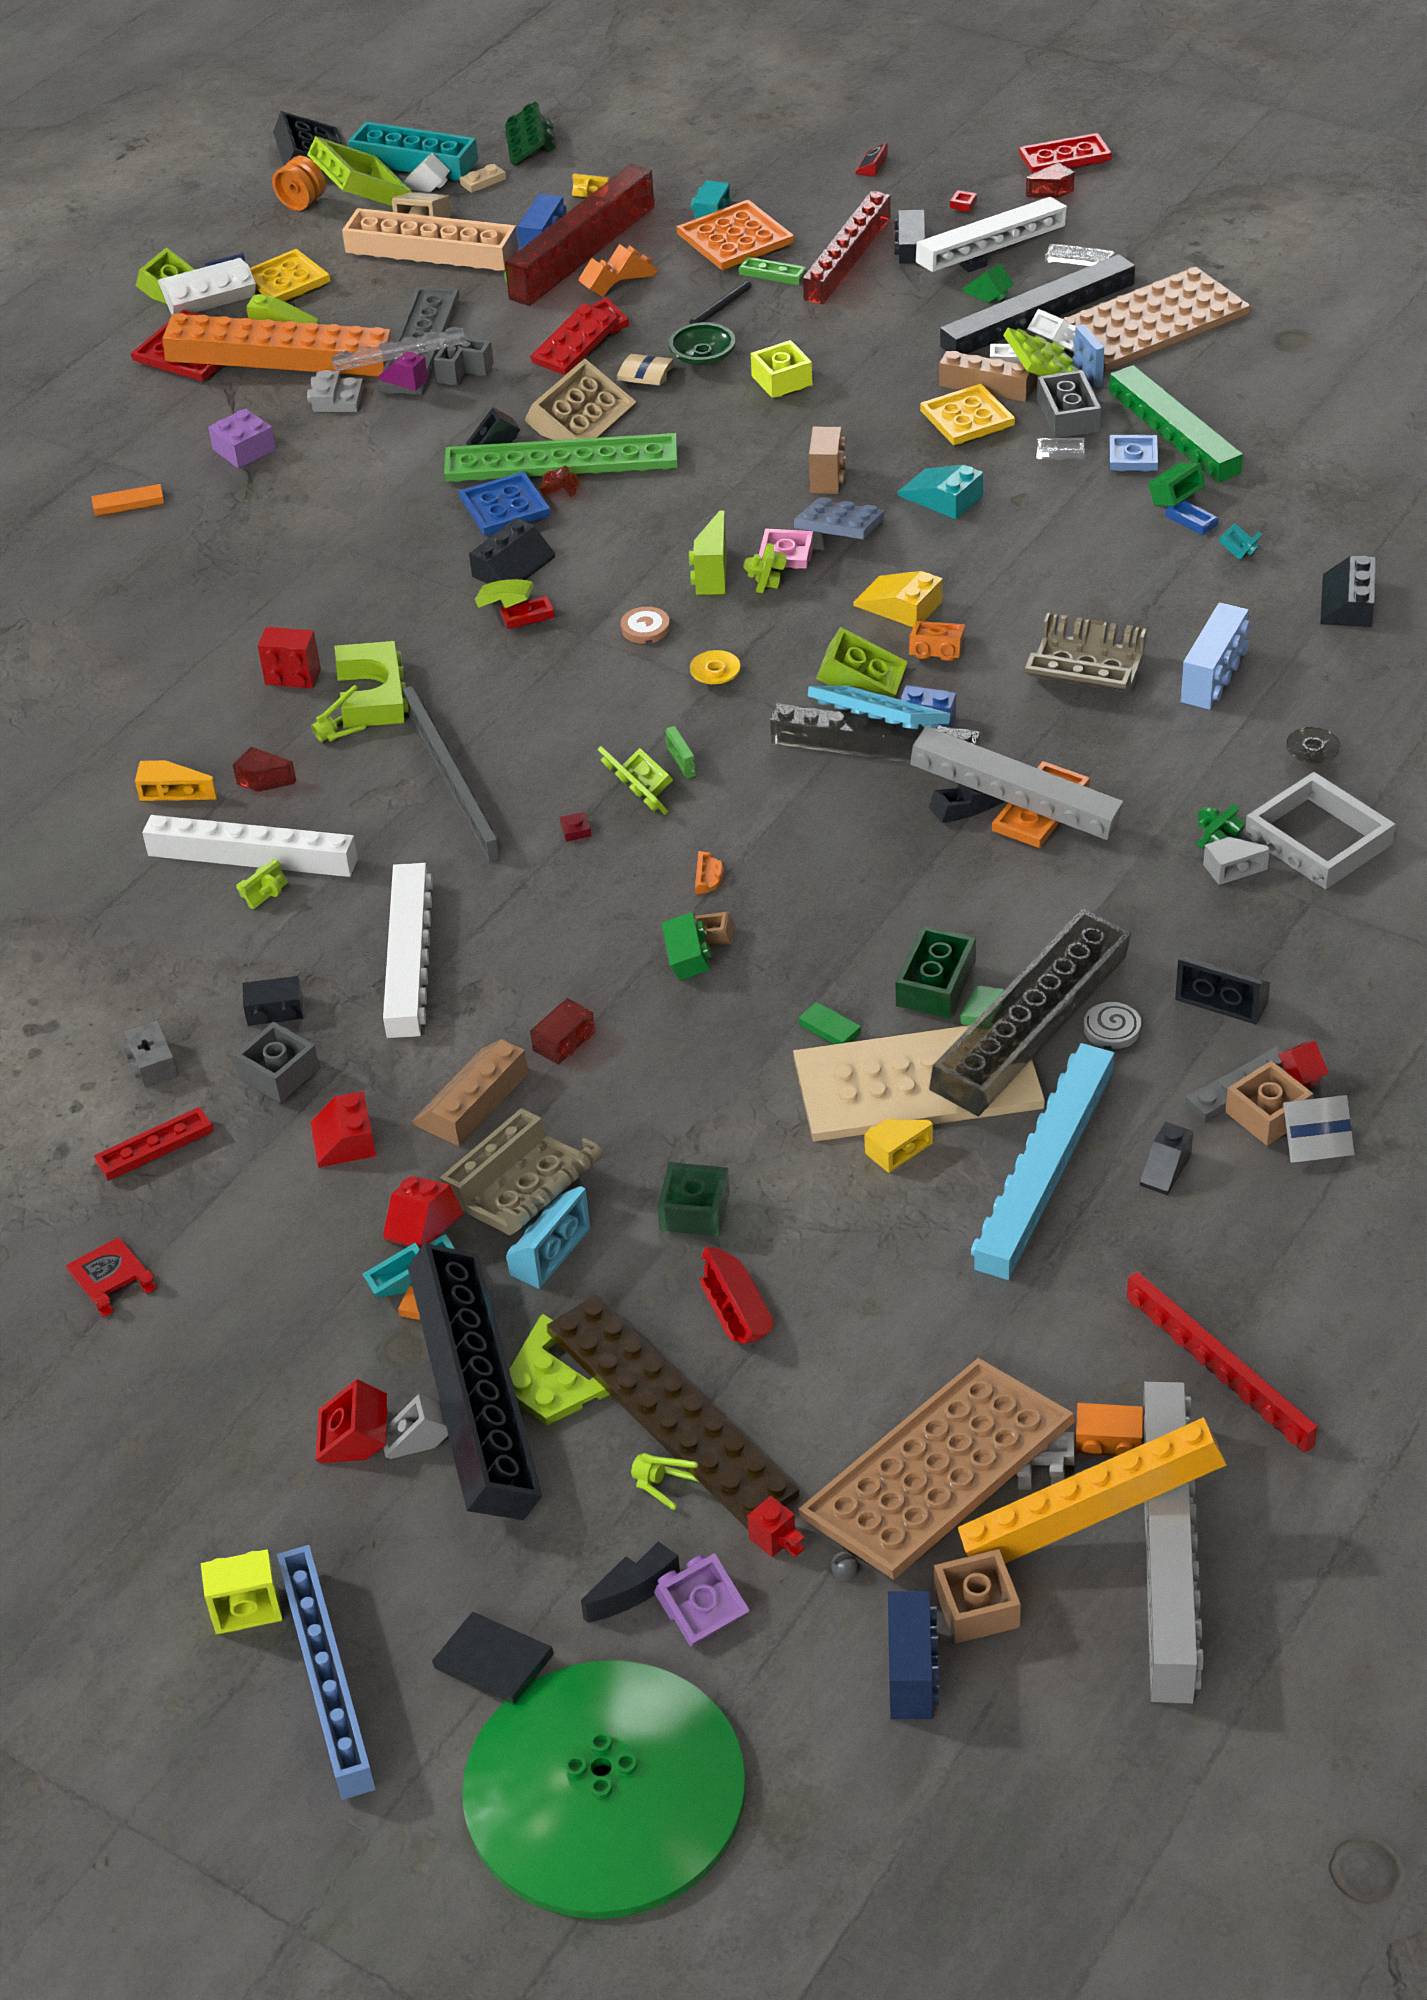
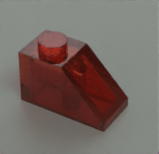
[1026,163,1075,198]
[232,747,296,792]

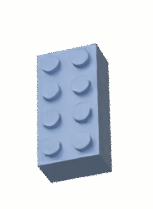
[1181,602,1251,710]

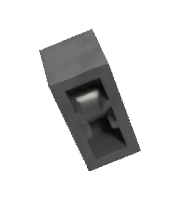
[123,1021,178,1088]

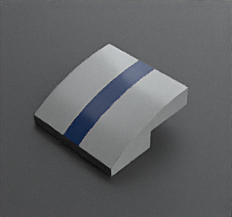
[1283,1095,1354,1162]

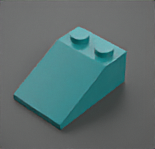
[898,465,983,519]

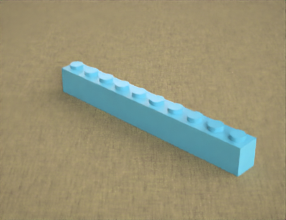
[971,1043,1114,1280]

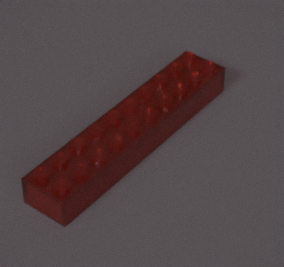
[505,163,655,307]

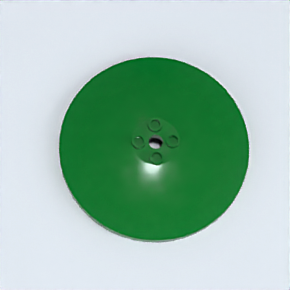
[462,1661,745,1919]

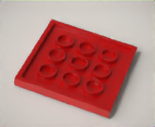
[131,309,222,382]

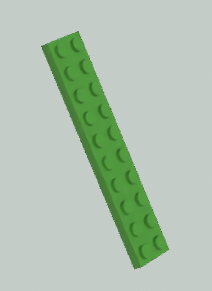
[444,433,677,482]

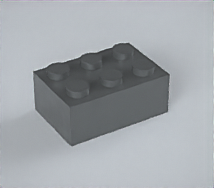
[1037,370,1101,438]

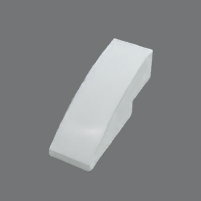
[1027,309,1076,353]

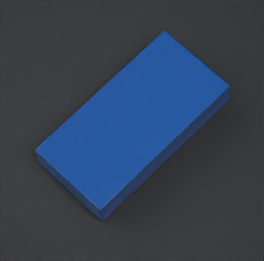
[1165,500,1219,535]

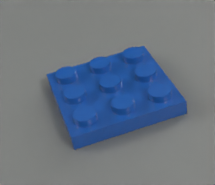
[459,472,551,536]

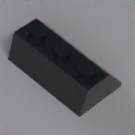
[469,517,555,584]
[1320,555,1376,627]
[1175,956,1270,1025]

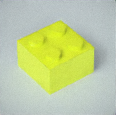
[751,340,813,398]
[201,1549,283,1635]

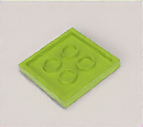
[1003,328,1079,376]

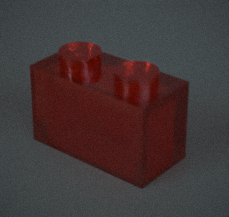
[530,998,595,1065]

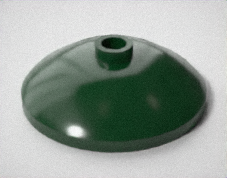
[668,322,736,365]

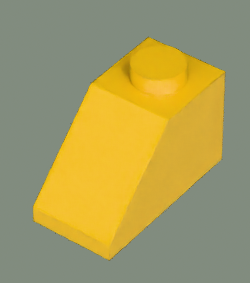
[864,1119,933,1173]

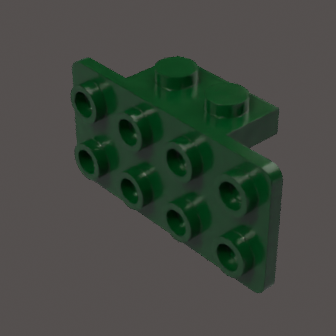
[505,101,556,165]

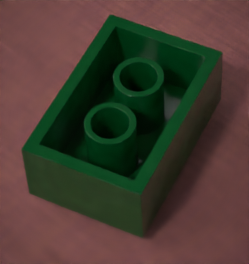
[895,926,976,1019]

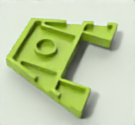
[509,1314,610,1426]

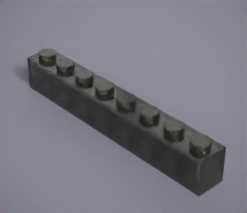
[770,703,980,763]

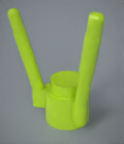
[311,685,366,743]
[631,1453,699,1510]

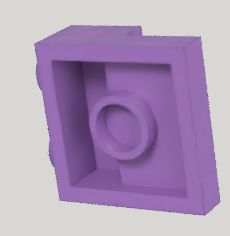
[654,1553,750,1647]

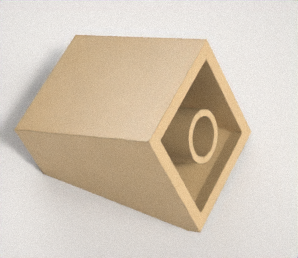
[392,192,452,218]

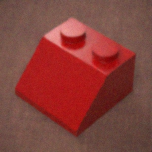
[310,1091,376,1168]
[383,1176,464,1249]
[315,1379,388,1463]

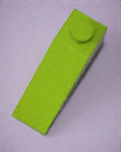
[247,294,319,324]

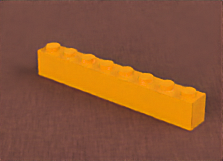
[958,1417,1226,1563]

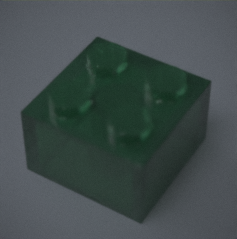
[657,1162,730,1237]

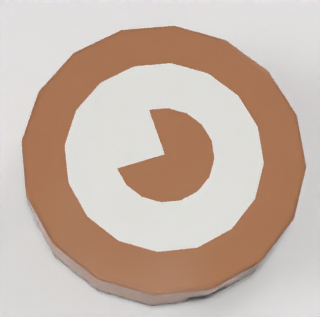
[621,607,670,644]

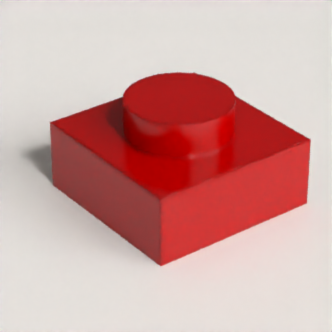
[950,190,977,212]

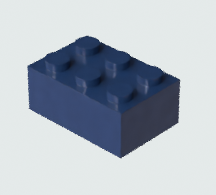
[888,1591,939,1719]

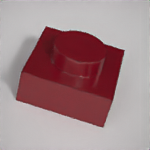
[559,812,592,842]

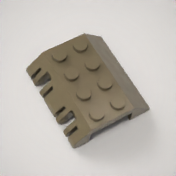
[1025,612,1148,693]
[439,1108,603,1235]

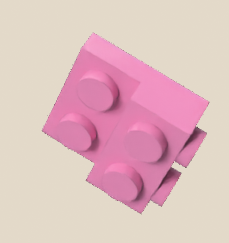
[759,529,814,569]

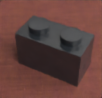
[242,976,303,1026]

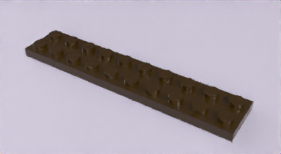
[547,1295,799,1529]

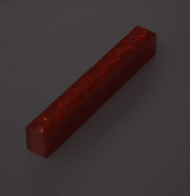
[803,191,891,305]

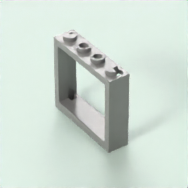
[1245,772,1396,890]

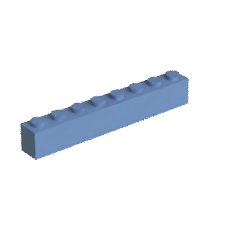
[277,1545,375,1800]

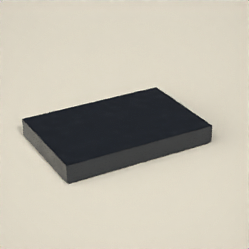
[432,1611,554,1704]

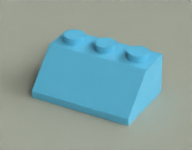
[506,1186,591,1289]

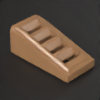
[695,912,735,945]

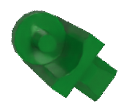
[1196,804,1246,849]

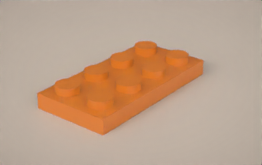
[992,761,1090,848]

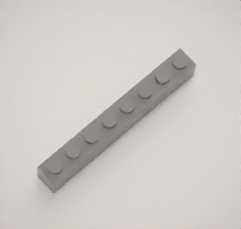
[910,726,1123,840]

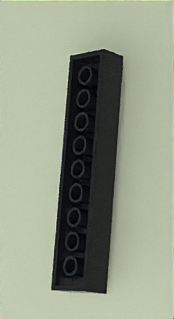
[408,1243,542,1520]

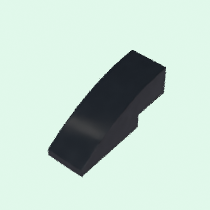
[929,783,1005,823]
[581,1541,680,1623]

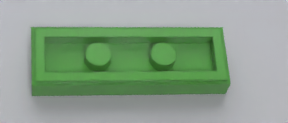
[739,257,807,285]

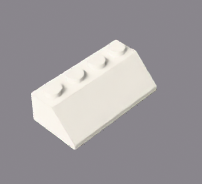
[158,258,256,315]

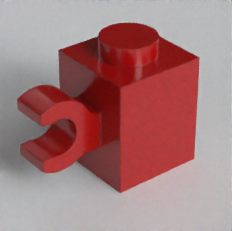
[747,1496,805,1558]

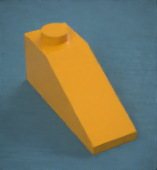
[135,760,217,801]

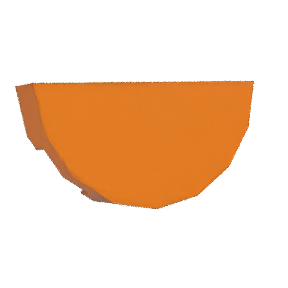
[695,851,724,895]

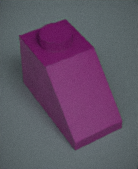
[378,351,428,391]

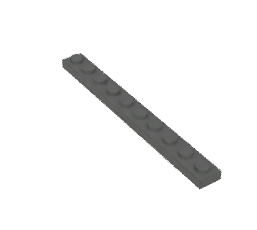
[402,686,501,862]

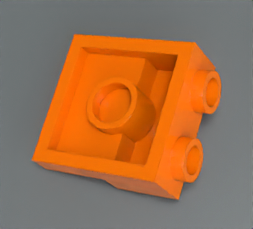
[909,621,966,661]

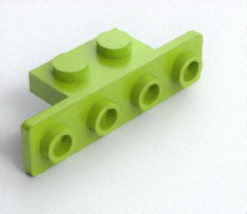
[597,746,673,815]

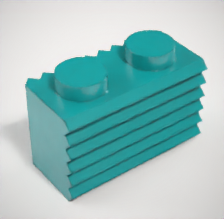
[691,180,731,219]

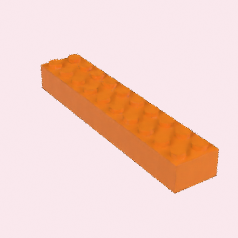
[163,313,392,376]

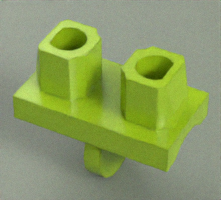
[743,543,786,593]
[236,859,289,909]

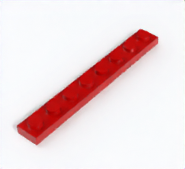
[1127,1271,1318,1453]

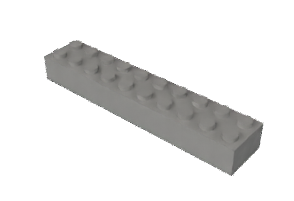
[1142,1382,1203,1703]

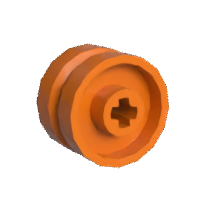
[272,156,326,211]

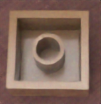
[809,427,846,494]
[1225,1061,1313,1146]
[934,1549,1021,1644]

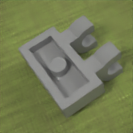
[1017,1432,1075,1490]

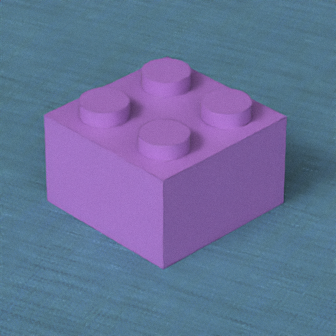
[208,408,276,469]

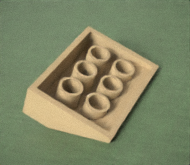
[524,359,636,440]

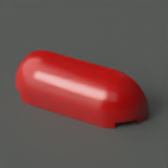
[700,1246,773,1344]

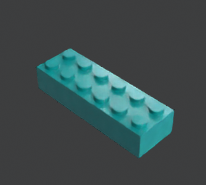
[348,121,478,181]

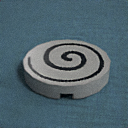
[1084,1002,1141,1049]

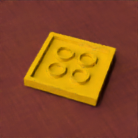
[250,249,331,302]
[920,384,1015,446]

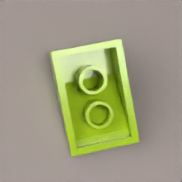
[136,247,195,304]
[689,510,727,595]
[816,627,908,698]

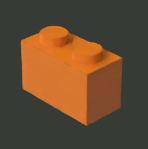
[1075,1403,1143,1455]

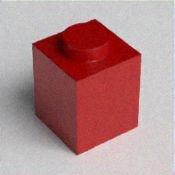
[1278,1040,1329,1088]

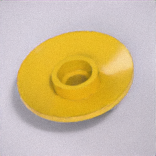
[690,650,740,685]

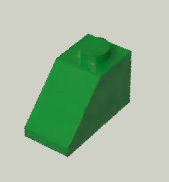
[962,263,1014,303]

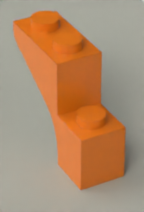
[578,244,658,297]

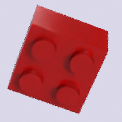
[257,627,321,689]

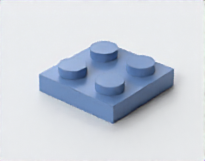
[1072,324,1104,388]
[1109,435,1158,472]

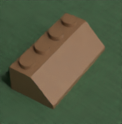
[939,351,1040,402]
[412,1039,528,1146]

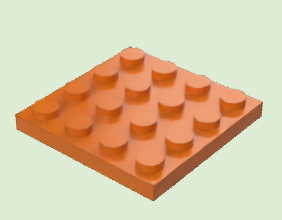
[677,200,794,270]

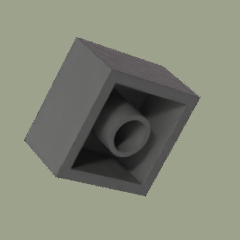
[234,1022,320,1103]

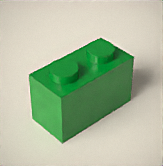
[1148,462,1206,506]
[661,912,712,981]

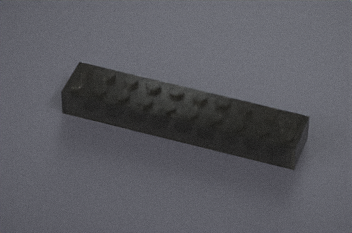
[929,909,1131,1117]

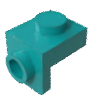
[1218,523,1263,560]

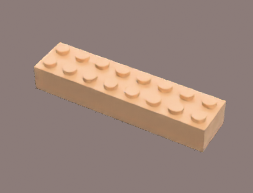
[342,208,518,271]

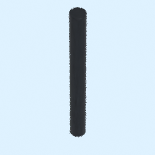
[689,281,752,324]

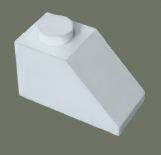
[403,153,450,192]

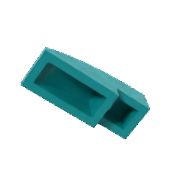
[363,1234,455,1298]

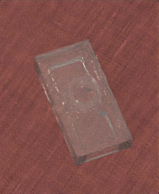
[1037,438,1084,460]

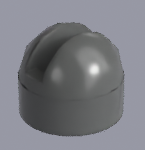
[831,1551,858,1581]

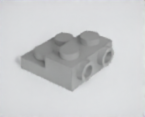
[307,370,364,412]

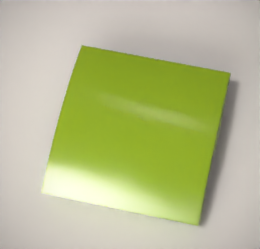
[475,579,534,608]

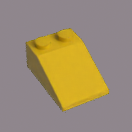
[853,571,942,627]

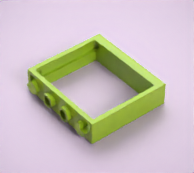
[307,136,412,206]

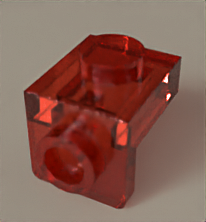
[539,465,579,497]

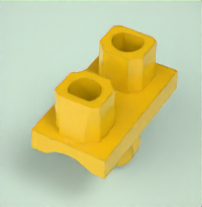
[572,173,610,199]

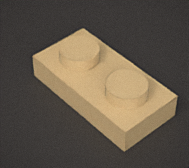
[460,164,506,193]

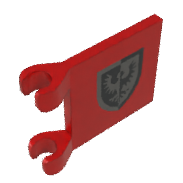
[65,1237,157,1317]

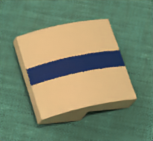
[617,354,674,385]

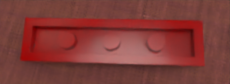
[93,1106,214,1181]

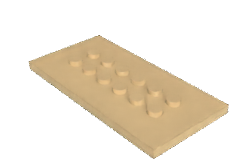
[793,1018,1045,1142]

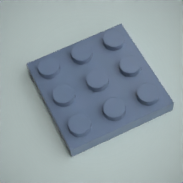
[794,498,885,539]

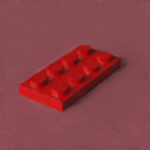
[1019,133,1112,175]
[530,303,619,375]

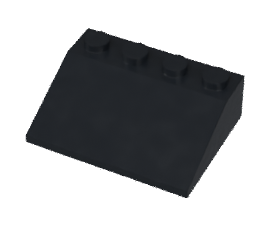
[273,111,343,174]

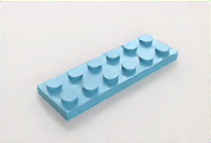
[808,686,950,729]

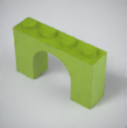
[334,641,409,728]

